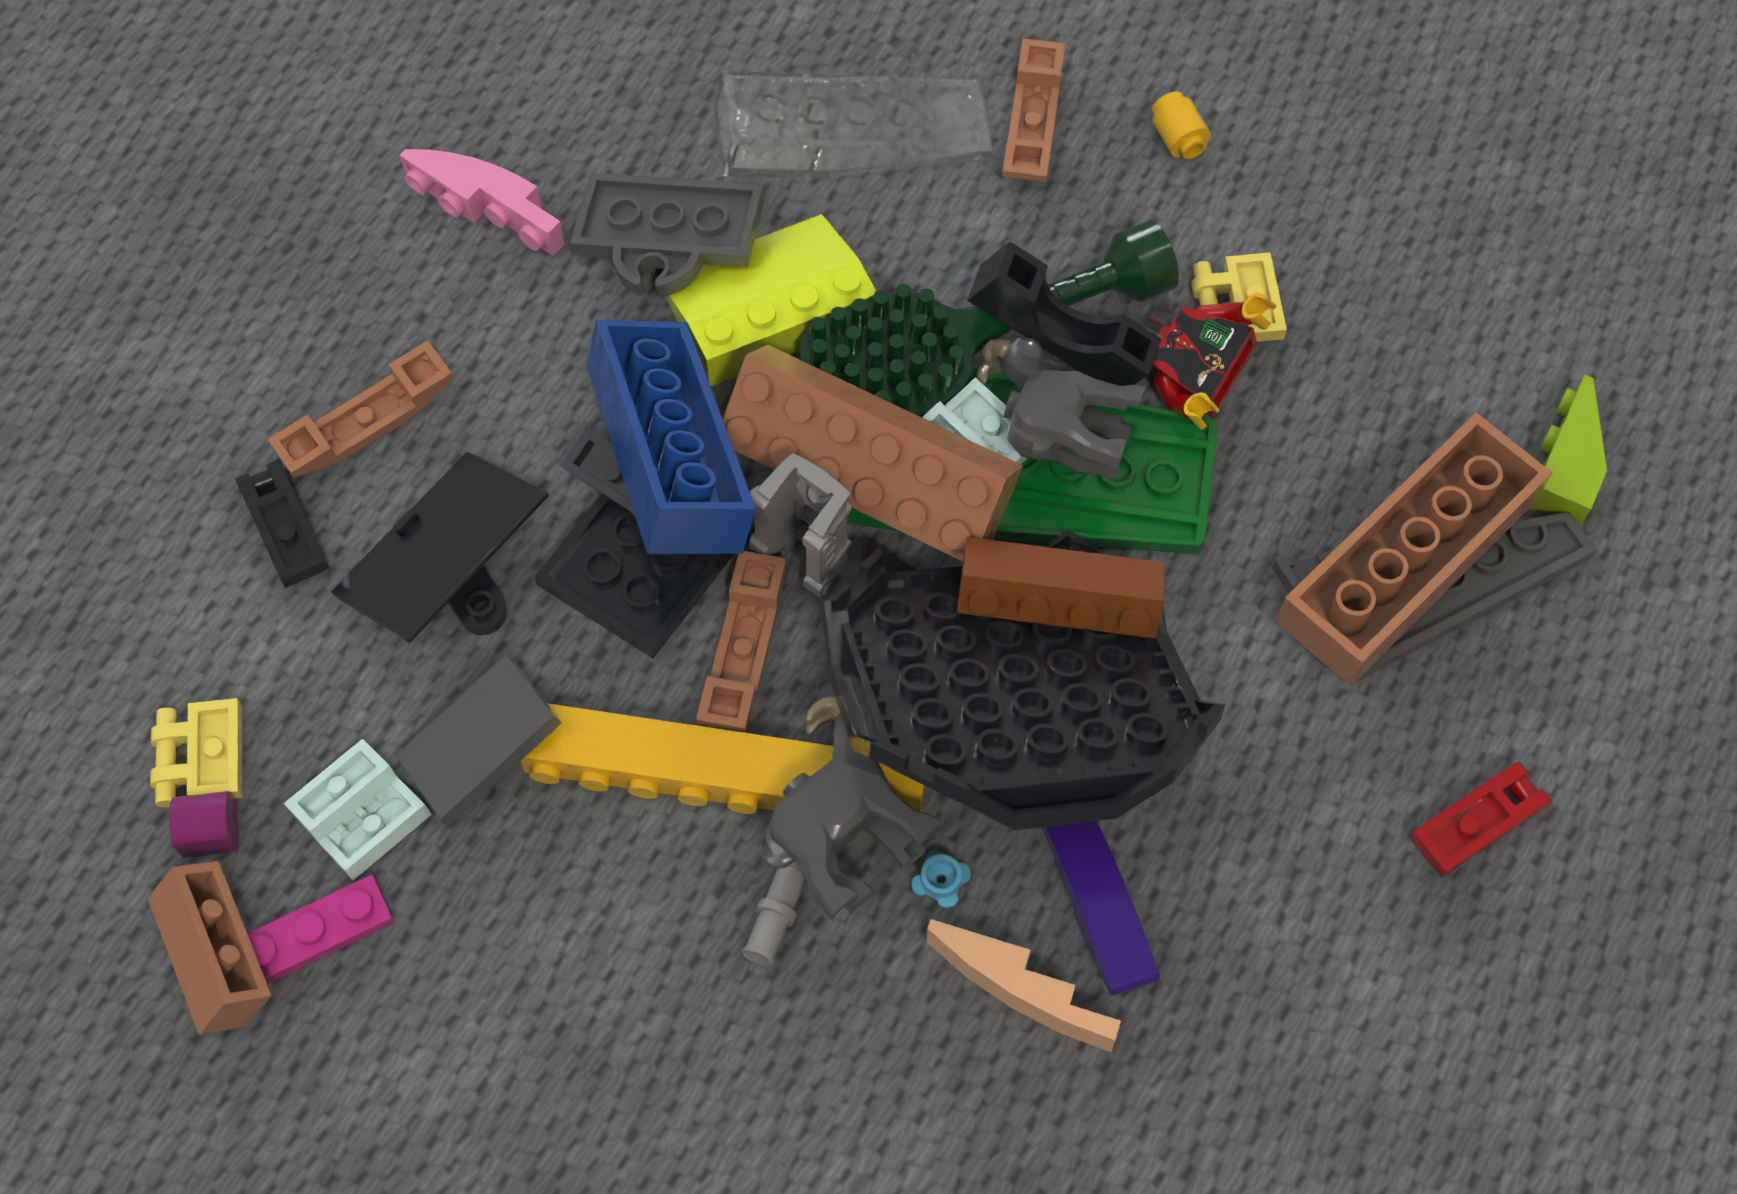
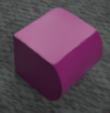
[169,791,239,858]

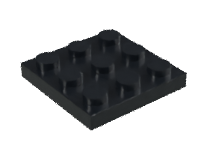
[534,494,735,659]

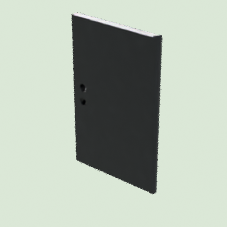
[331,452,549,643]

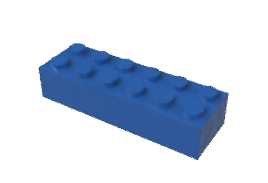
[586,320,756,554]

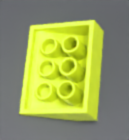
[665,214,877,387]

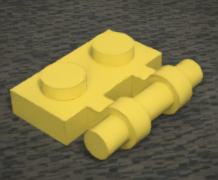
[1191,252,1287,342]
[150,698,242,808]

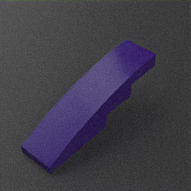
[1041,821,1160,996]

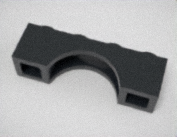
[967,241,1161,386]

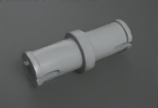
[742,862,807,966]

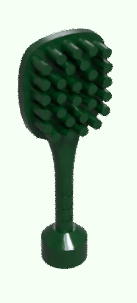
[800,220,1179,418]

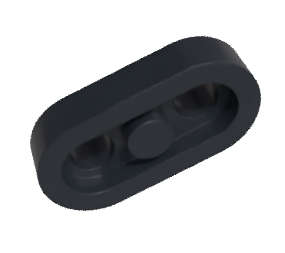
[448,567,507,635]

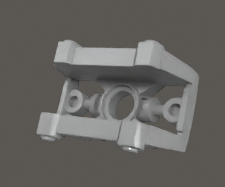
[749,453,852,598]

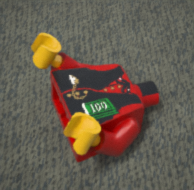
[1142,293,1277,430]

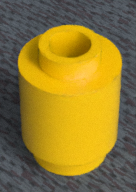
[1152,91,1211,159]

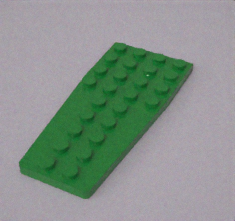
[847,367,1218,554]

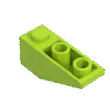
[1530,375,1607,527]

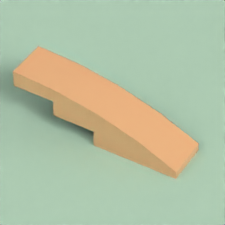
[926,919,1121,1052]

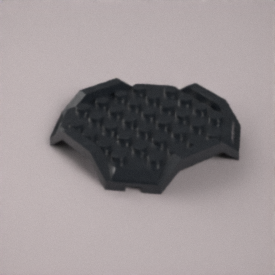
[822,531,1225,830]

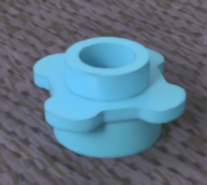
[911,850,971,909]

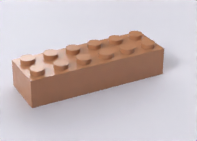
[723,345,1023,561]
[1276,412,1552,686]

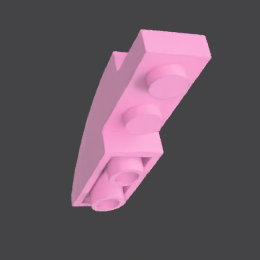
[400,149,565,256]

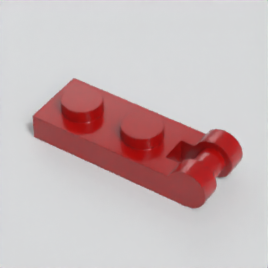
[1410,761,1553,878]

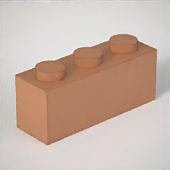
[148,861,272,1035]

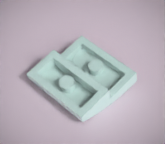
[922,377,1027,464]
[284,739,432,881]

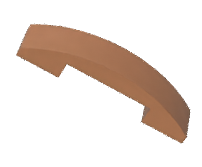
[1002,38,1066,182]
[267,340,454,477]
[696,551,787,733]

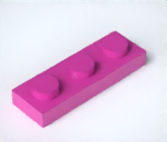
[247,875,395,984]

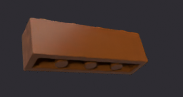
[957,537,1164,639]

